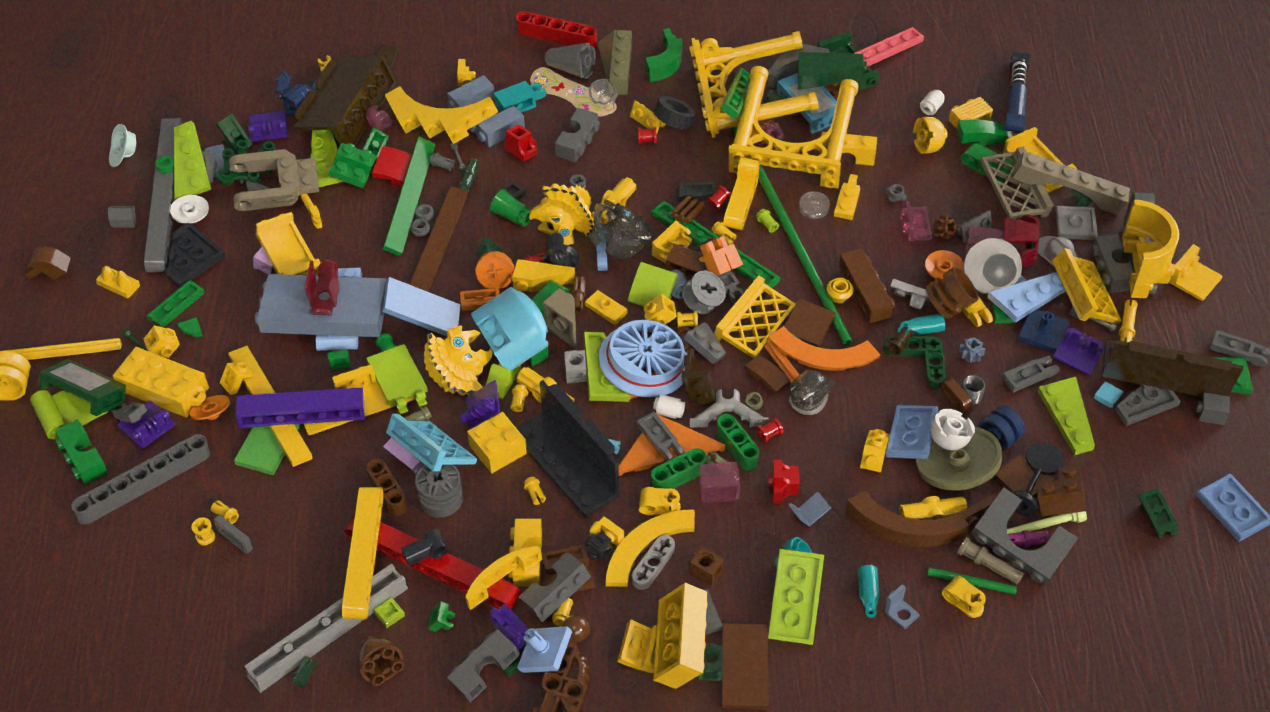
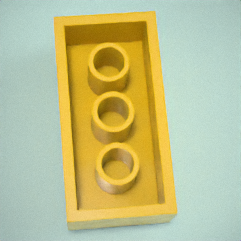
[653,583,707,689]

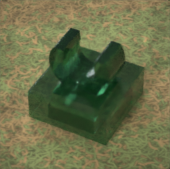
[476,237,503,257]

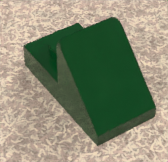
[216,114,253,155]

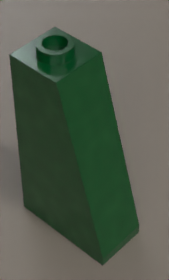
[797,52,867,90]

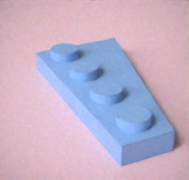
[988,272,1066,322]

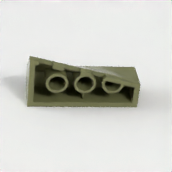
[597,30,632,95]

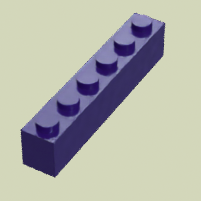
[236,387,365,428]

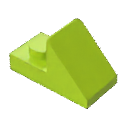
[486,363,521,399]

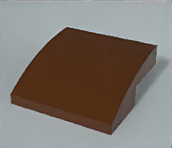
[542,544,595,592]

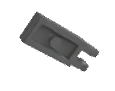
[1209,330,1270,367]
[1002,356,1060,393]
[636,412,684,462]

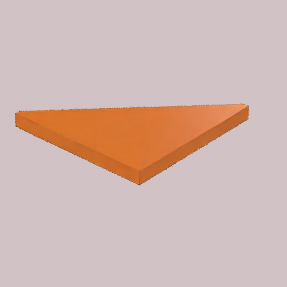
[619,414,726,476]

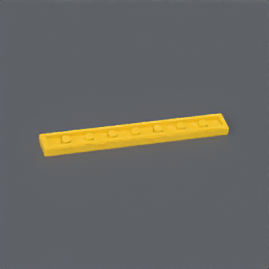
[228,346,312,467]

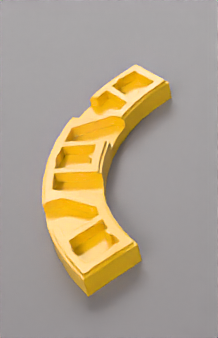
[606,510,695,587]

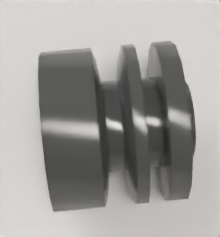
[415,464,463,518]

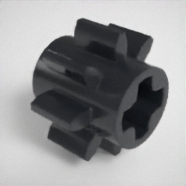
[585,533,612,560]

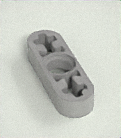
[632,535,675,590]

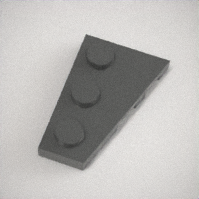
[1115,385,1181,426]

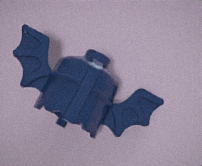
[275,71,313,117]

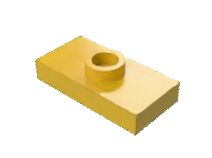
[585,290,628,325]

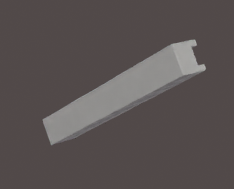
[245,564,408,693]

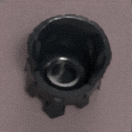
[542,232,579,270]

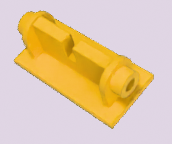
[630,100,666,132]

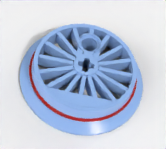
[599,320,687,397]

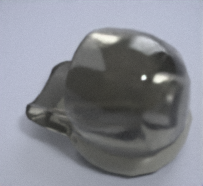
[789,370,835,415]

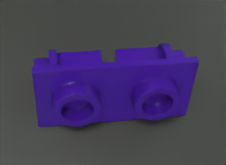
[489,604,528,651]

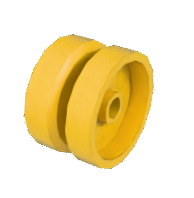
[0,351,31,401]

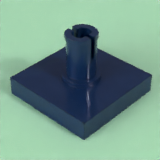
[1018,310,1070,354]

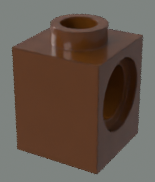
[689,547,724,586]

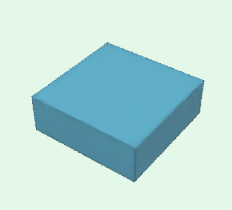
[1094,382,1123,409]

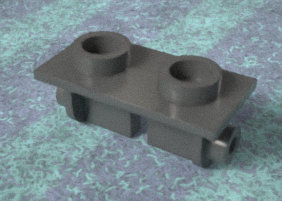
[955,210,993,243]

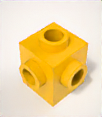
[644,294,677,325]
[143,325,180,358]

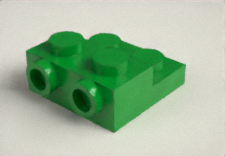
[328,143,377,188]

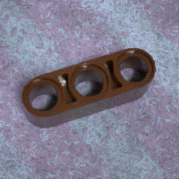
[366,458,407,516]

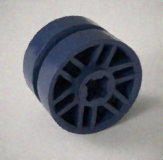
[979,405,1025,451]

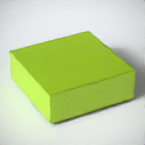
[373,597,405,628]

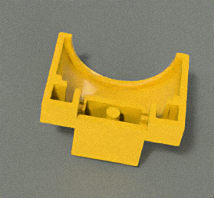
[1122,200,1179,298]

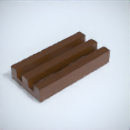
[671,195,705,224]

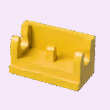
[652,221,692,263]

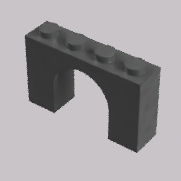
[971,488,1078,585]

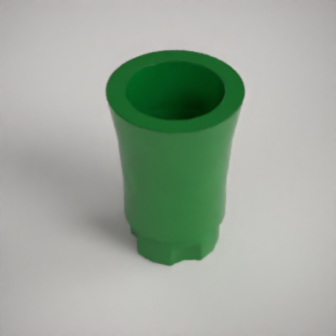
[490,189,531,227]

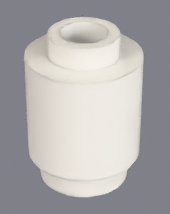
[920,90,944,115]
[653,394,685,419]

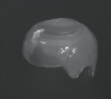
[589,79,618,108]

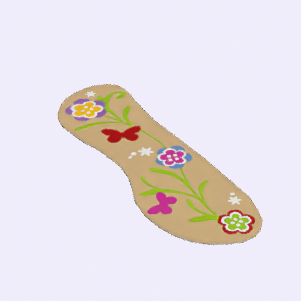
[530,67,617,116]

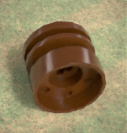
[926,266,979,319]

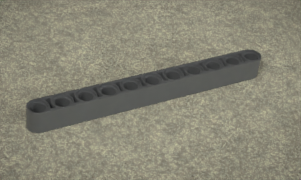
[144,118,182,273]

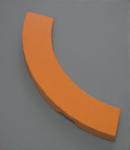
[767,326,880,371]

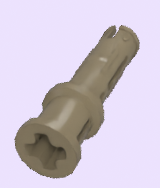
[957,537,1024,585]

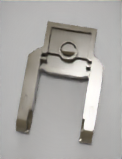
[229,149,319,211]

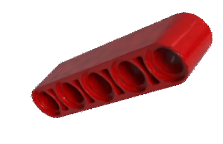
[516,11,597,48]

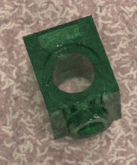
[699,643,723,681]

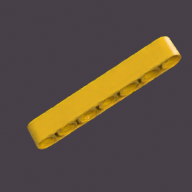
[342,487,383,619]

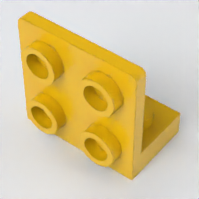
[1169,244,1222,301]

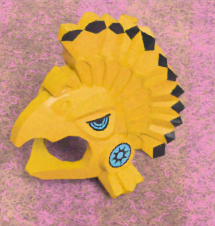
[529,184,594,246]
[424,325,493,397]

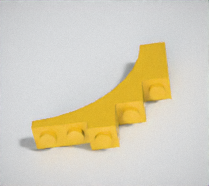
[385,86,498,144]

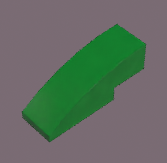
[957,120,1012,146]

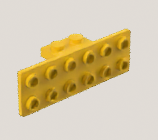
[304,364,415,435]

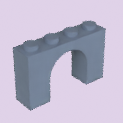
[447,75,525,147]

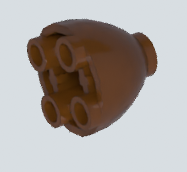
[357,636,404,686]

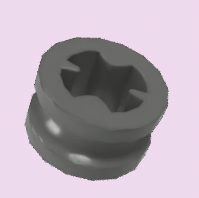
[569,175,586,189]

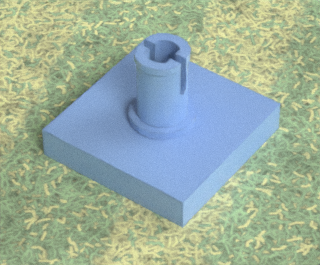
[517,627,572,673]

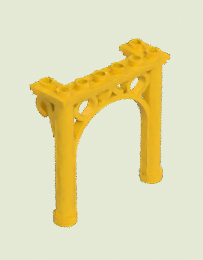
[690,31,819,138]
[729,66,859,189]

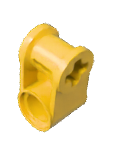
[639,487,681,515]
[942,576,985,618]

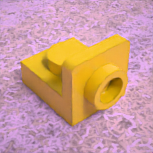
[457,59,476,87]
[220,362,254,395]
[590,517,624,547]

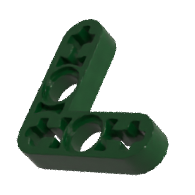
[883,336,946,389]

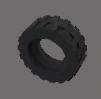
[653,96,695,129]

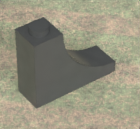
[768,44,829,88]

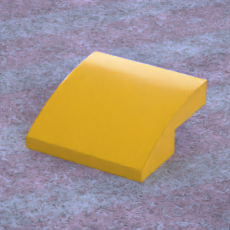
[617,620,657,673]

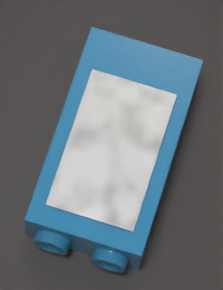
[777,73,837,133]

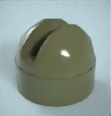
[746,392,763,410]

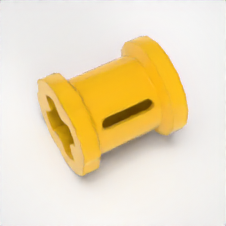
[677,311,698,330]
[191,518,215,545]

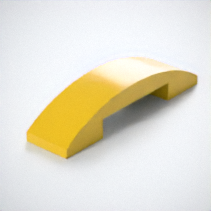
[465,546,542,610]

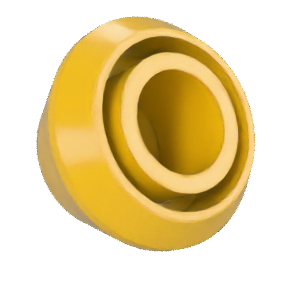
[827,278,854,303]

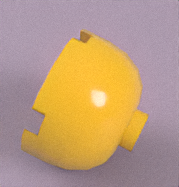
[913,117,947,154]

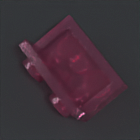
[901,201,932,241]

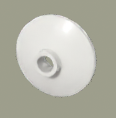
[170,195,209,223]

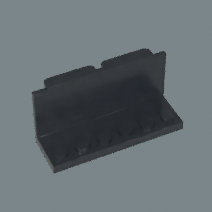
[516,380,619,519]

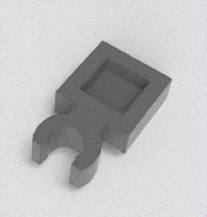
[718,270,744,303]
[112,402,147,423]

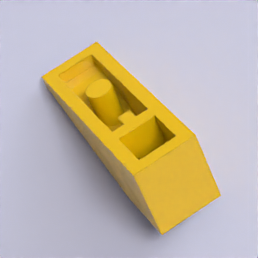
[512,259,575,292]

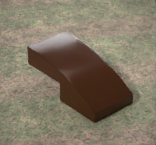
[744,354,789,394]

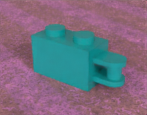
[494,81,547,113]

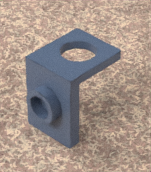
[789,492,831,527]
[885,584,919,629]

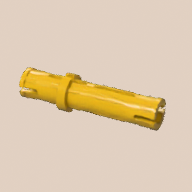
[1119,300,1138,342]

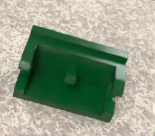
[1138,488,1178,539]

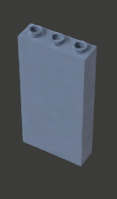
[255,274,387,337]

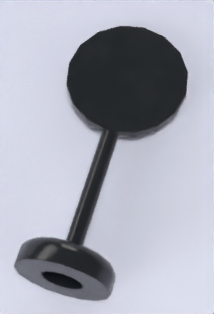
[1012,443,1064,516]

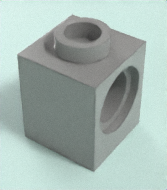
[564,350,587,383]

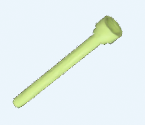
[1007,511,1087,534]

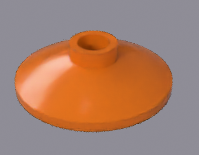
[925,250,964,279]
[190,395,230,420]

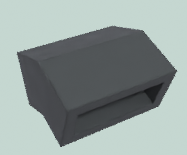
[108,206,137,228]

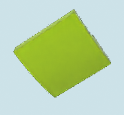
[628,262,678,307]

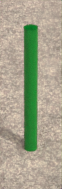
[927,567,1017,595]

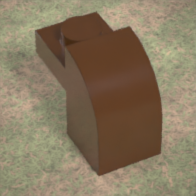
[24,247,71,280]

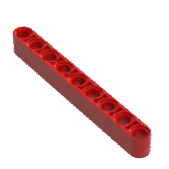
[344,516,521,610]

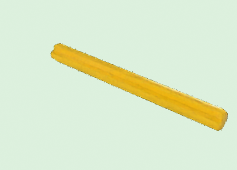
[5,338,122,360]

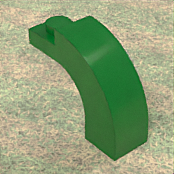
[645,28,682,82]

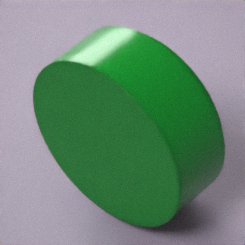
[155,156,174,174]

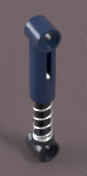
[1004,51,1031,133]

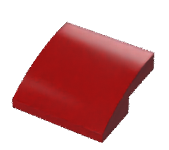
[372,146,412,187]

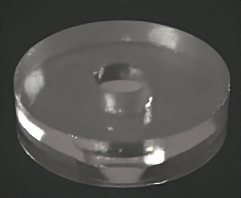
[799,191,830,219]

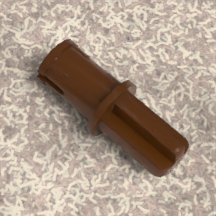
[571,276,586,314]

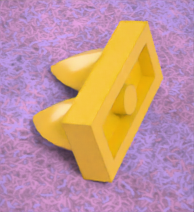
[96,266,140,299]

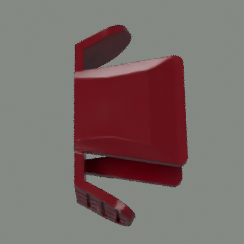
[1002,214,1039,267]
[305,260,340,316]

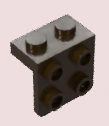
[681,348,716,404]

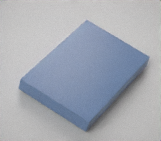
[885,405,939,459]
[1196,473,1270,542]

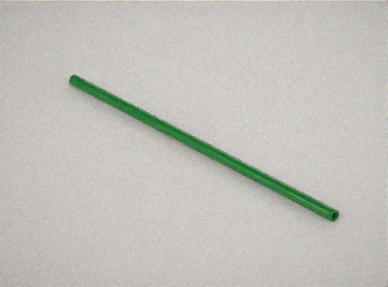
[732,126,852,346]

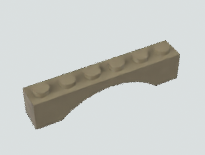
[1013,151,1130,215]

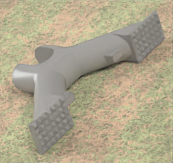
[690,389,769,428]

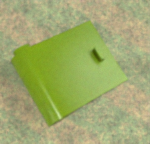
[30,390,108,439]

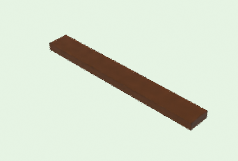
[410,187,469,292]

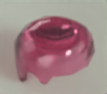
[366,106,393,131]

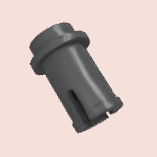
[430,153,455,171]

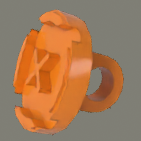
[475,251,514,289]

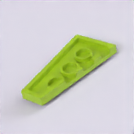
[311,130,344,187]

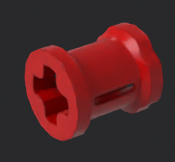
[638,127,657,144]
[707,185,731,210]
[756,418,784,443]

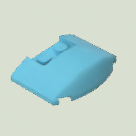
[471,287,548,371]

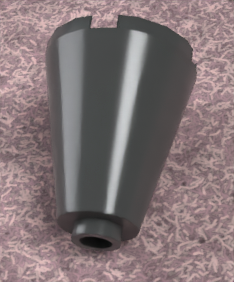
[545,43,596,79]

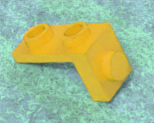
[860,429,890,472]

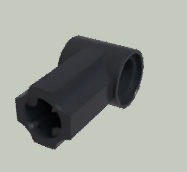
[401,529,449,566]

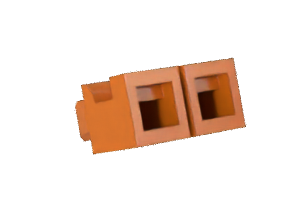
[698,236,743,276]

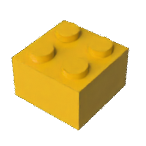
[467,412,527,474]

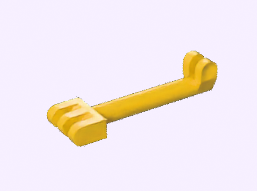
[300,194,322,229]

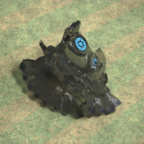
[589,200,653,260]

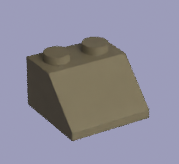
[543,288,577,347]

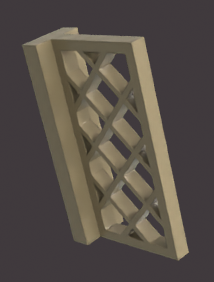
[980,146,1054,219]

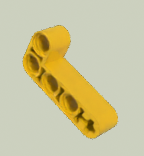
[723,157,760,230]

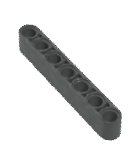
[71,434,210,524]

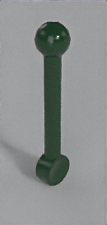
[123,330,148,351]

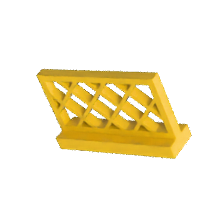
[1052,248,1122,324]
[714,275,796,359]

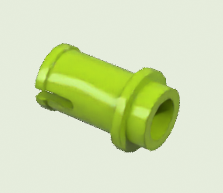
[756,209,779,233]

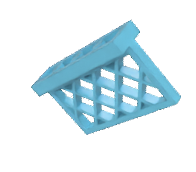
[386,414,477,471]

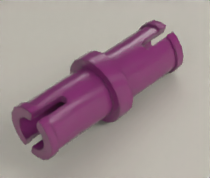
[1008,530,1049,548]

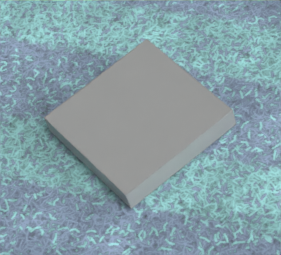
[1055,206,1098,240]

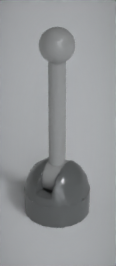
[1069,307,1117,332]

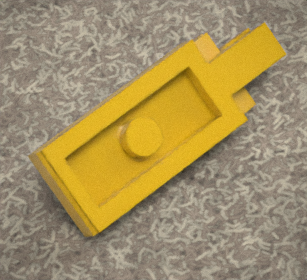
[834,174,860,220]

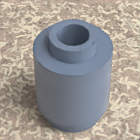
[670,270,687,299]

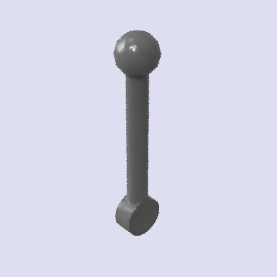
[450,143,466,171]

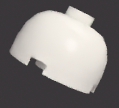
[931,409,975,450]

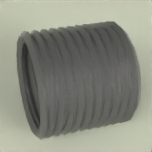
[962,375,985,404]

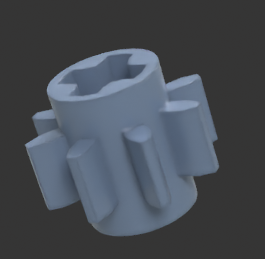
[959,338,985,363]

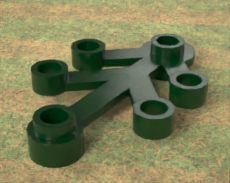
[217,140,276,185]

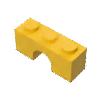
[819,132,877,166]
[509,519,542,587]

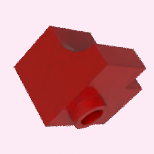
[504,124,537,162]
[768,460,799,504]

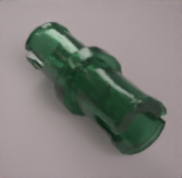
[458,159,480,192]

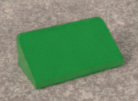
[361,127,389,163]

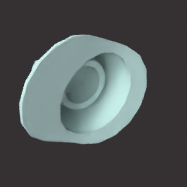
[109,124,136,167]

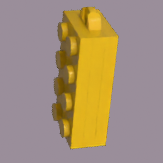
[113,347,209,418]

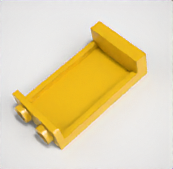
[1003,127,1077,193]
[256,212,321,276]

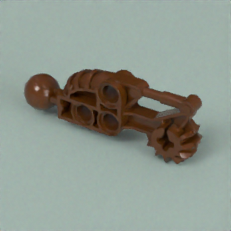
[524,614,590,712]

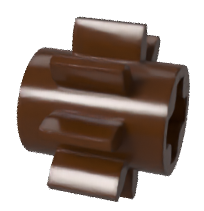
[932,215,957,239]

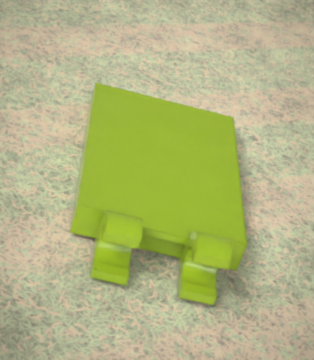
[367,344,428,414]

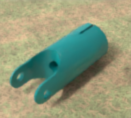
[898,314,945,335]
[858,565,880,618]

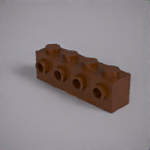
[839,248,895,323]

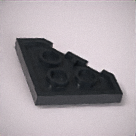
[166,223,226,288]

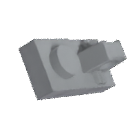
[891,279,930,310]

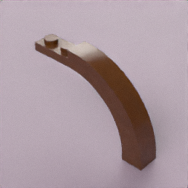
[846,491,996,547]

